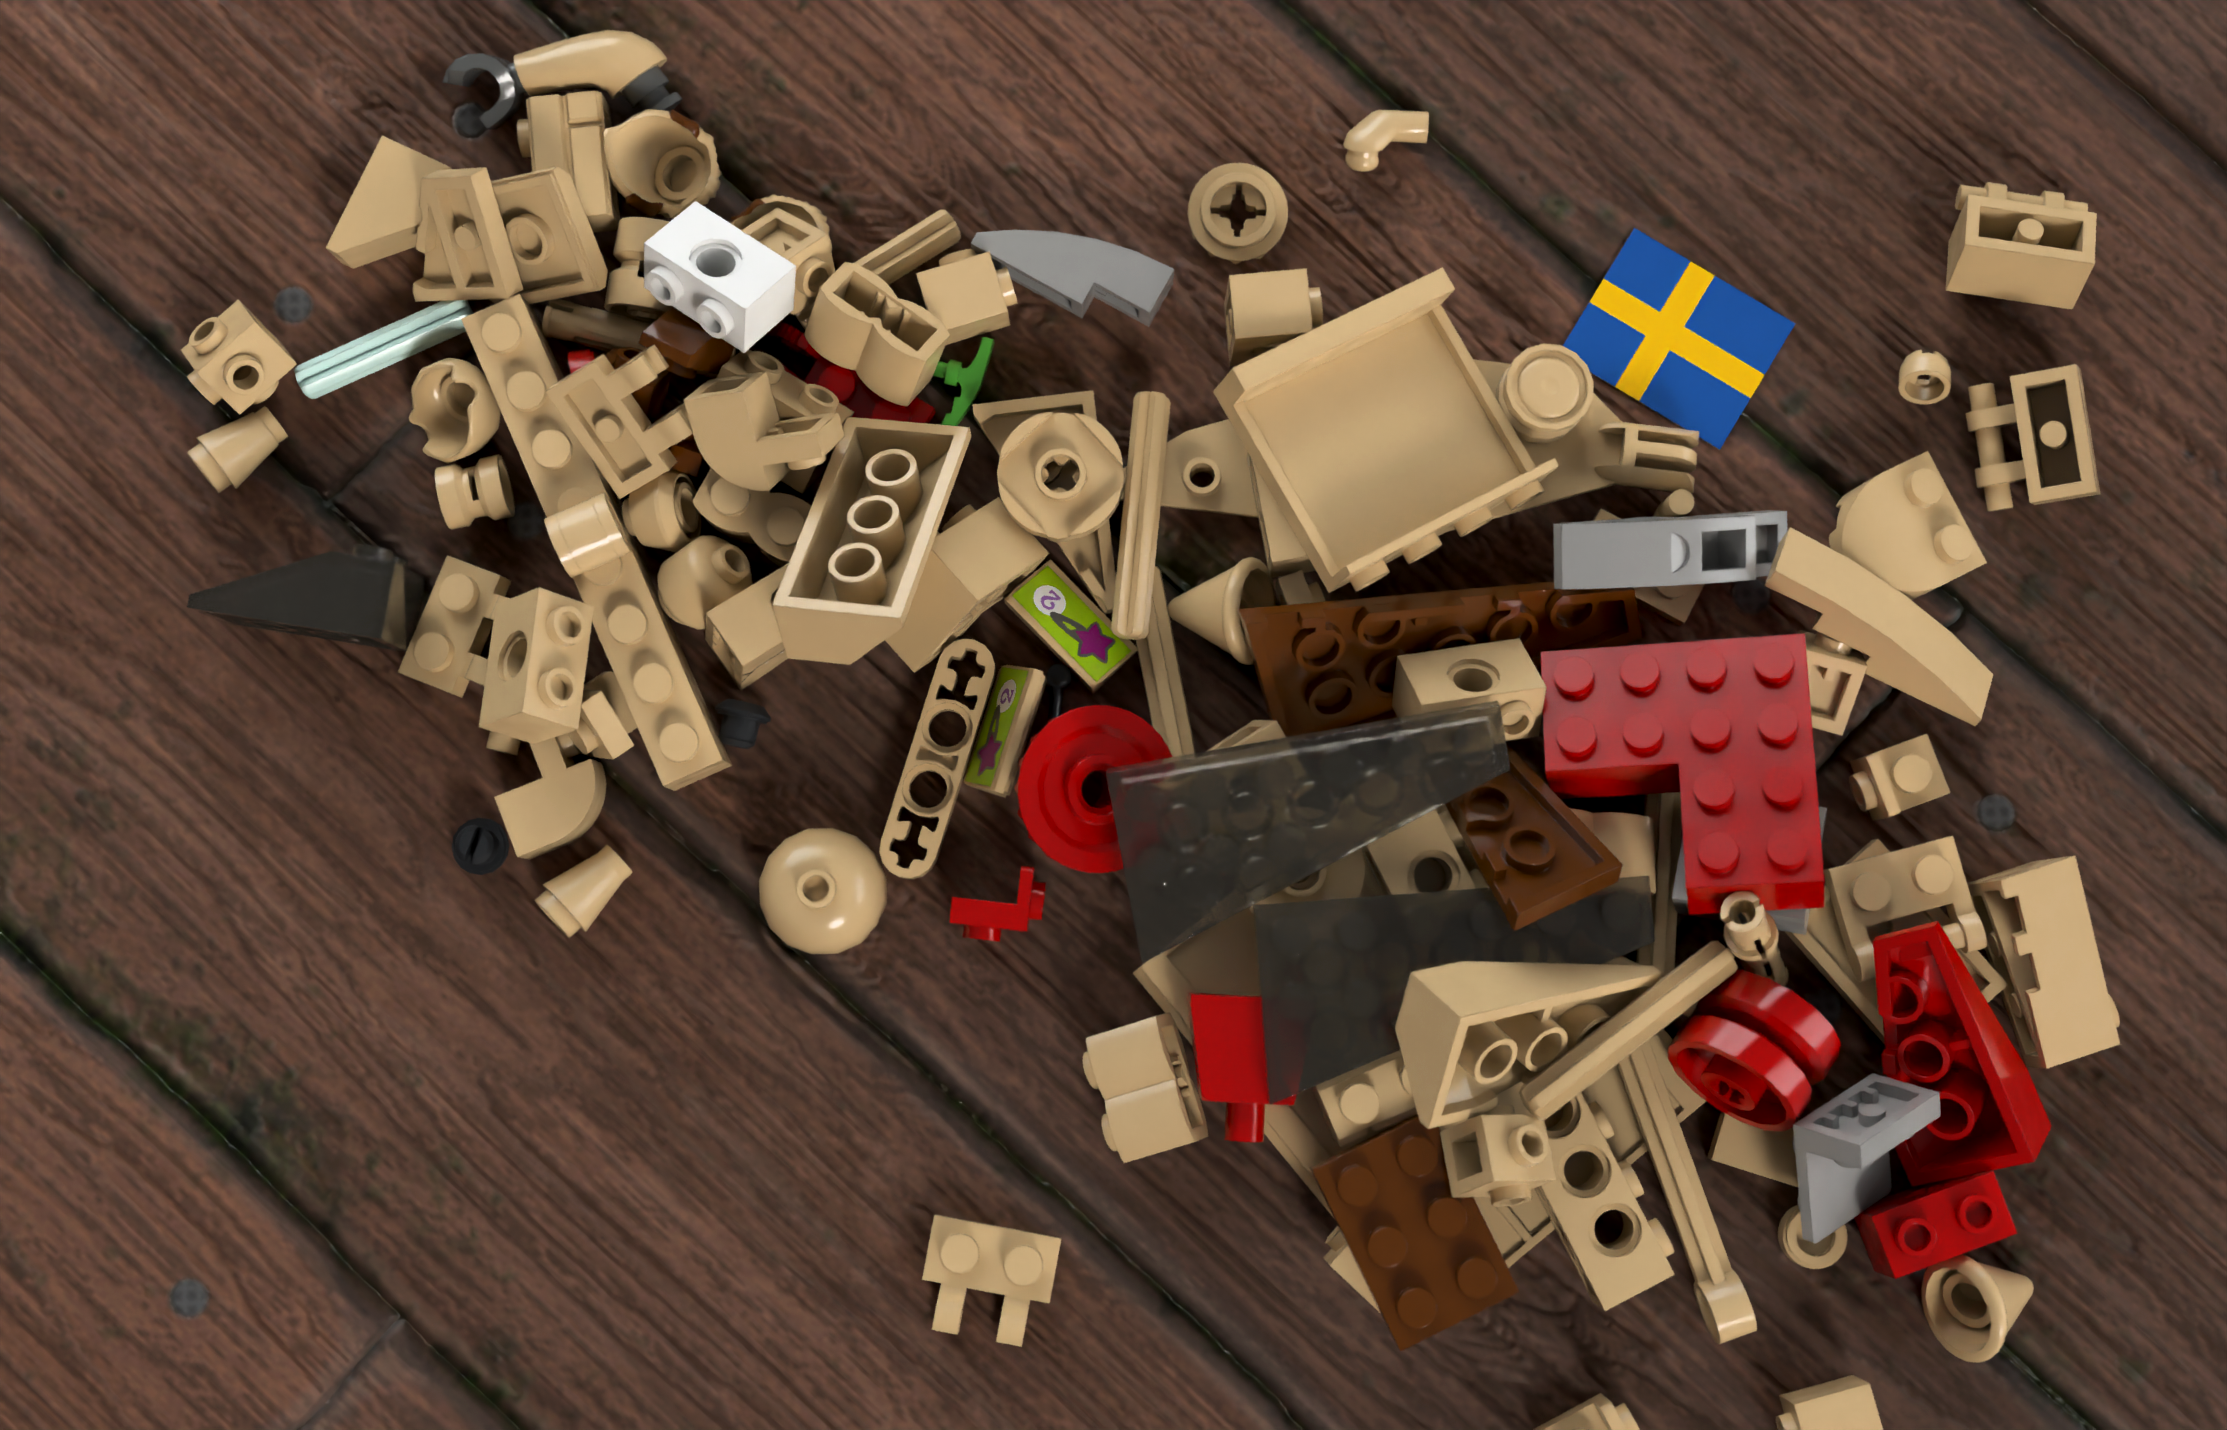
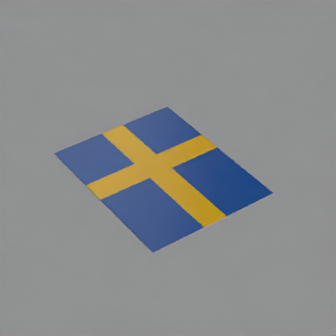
[1563,228,1795,450]

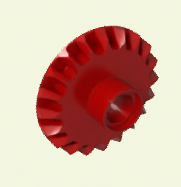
[1014,705,1177,873]

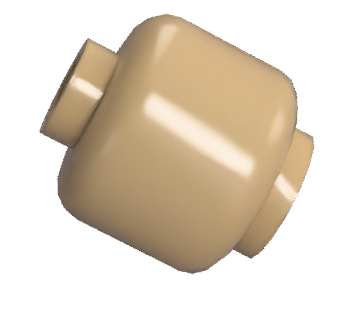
[657,535,753,630]

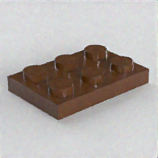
[1310,1114,1520,1352]

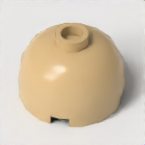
[759,828,887,954]

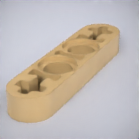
[879,639,996,879]

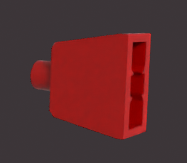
[1187,992,1316,1142]

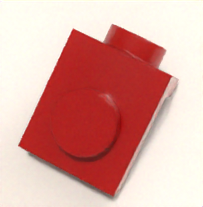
[949,866,1046,942]

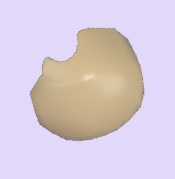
[409,358,501,463]

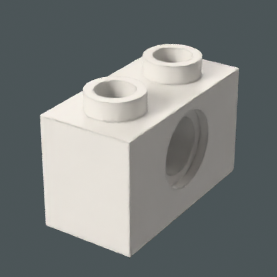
[644,201,796,353]

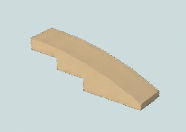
[1765,527,1994,726]

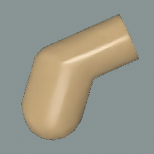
[1343,110,1429,172]

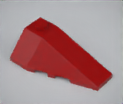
[1873,921,2052,1186]

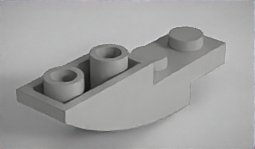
[1553,510,1787,589]

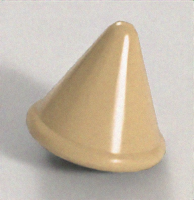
[1168,557,1276,665]
[1921,1254,2034,1363]

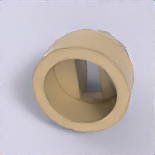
[1898,350,1951,404]

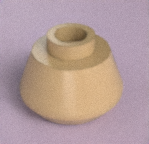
[622,468,702,553]

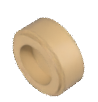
[1778,1204,1847,1269]

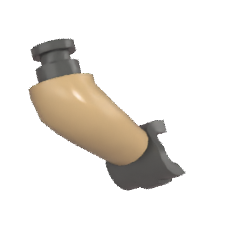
[442,30,683,130]

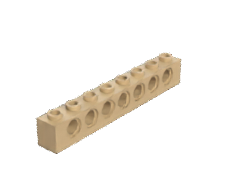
[1358,804,1675,1311]

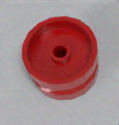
[1668,970,1841,1132]

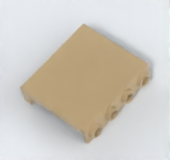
[1213,267,1559,593]

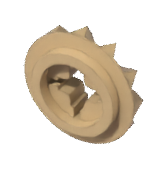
[1188,163,1288,264]

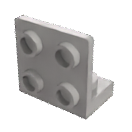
[1793,1073,1941,1243]

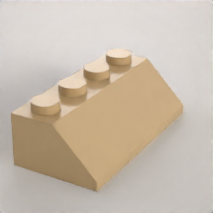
[772,417,971,665]

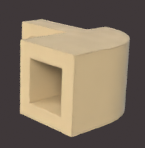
[684,371,845,491]
[494,733,606,860]

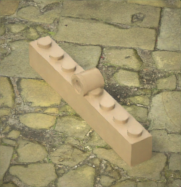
[461,294,732,791]

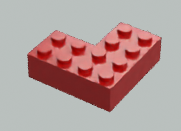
[1540,633,1824,915]

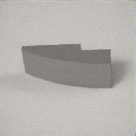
[971,230,1174,327]

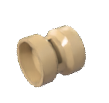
[435,454,515,530]

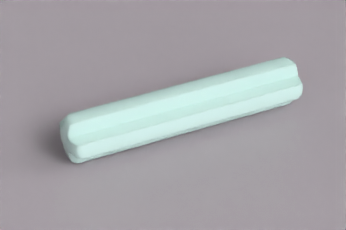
[294,300,473,399]

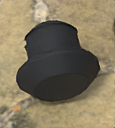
[715,699,771,749]
[452,818,510,875]

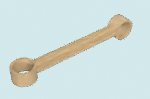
[1617,1040,1757,1344]

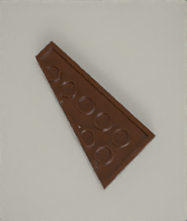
[1238,581,1643,762]

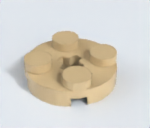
[997,412,1125,543]

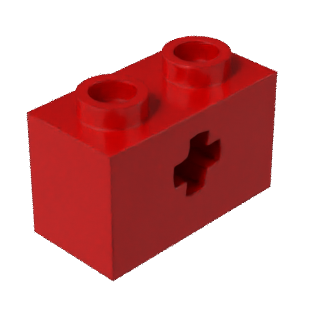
[1854,1171,2018,1279]

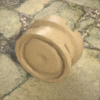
[1496,343,1594,443]

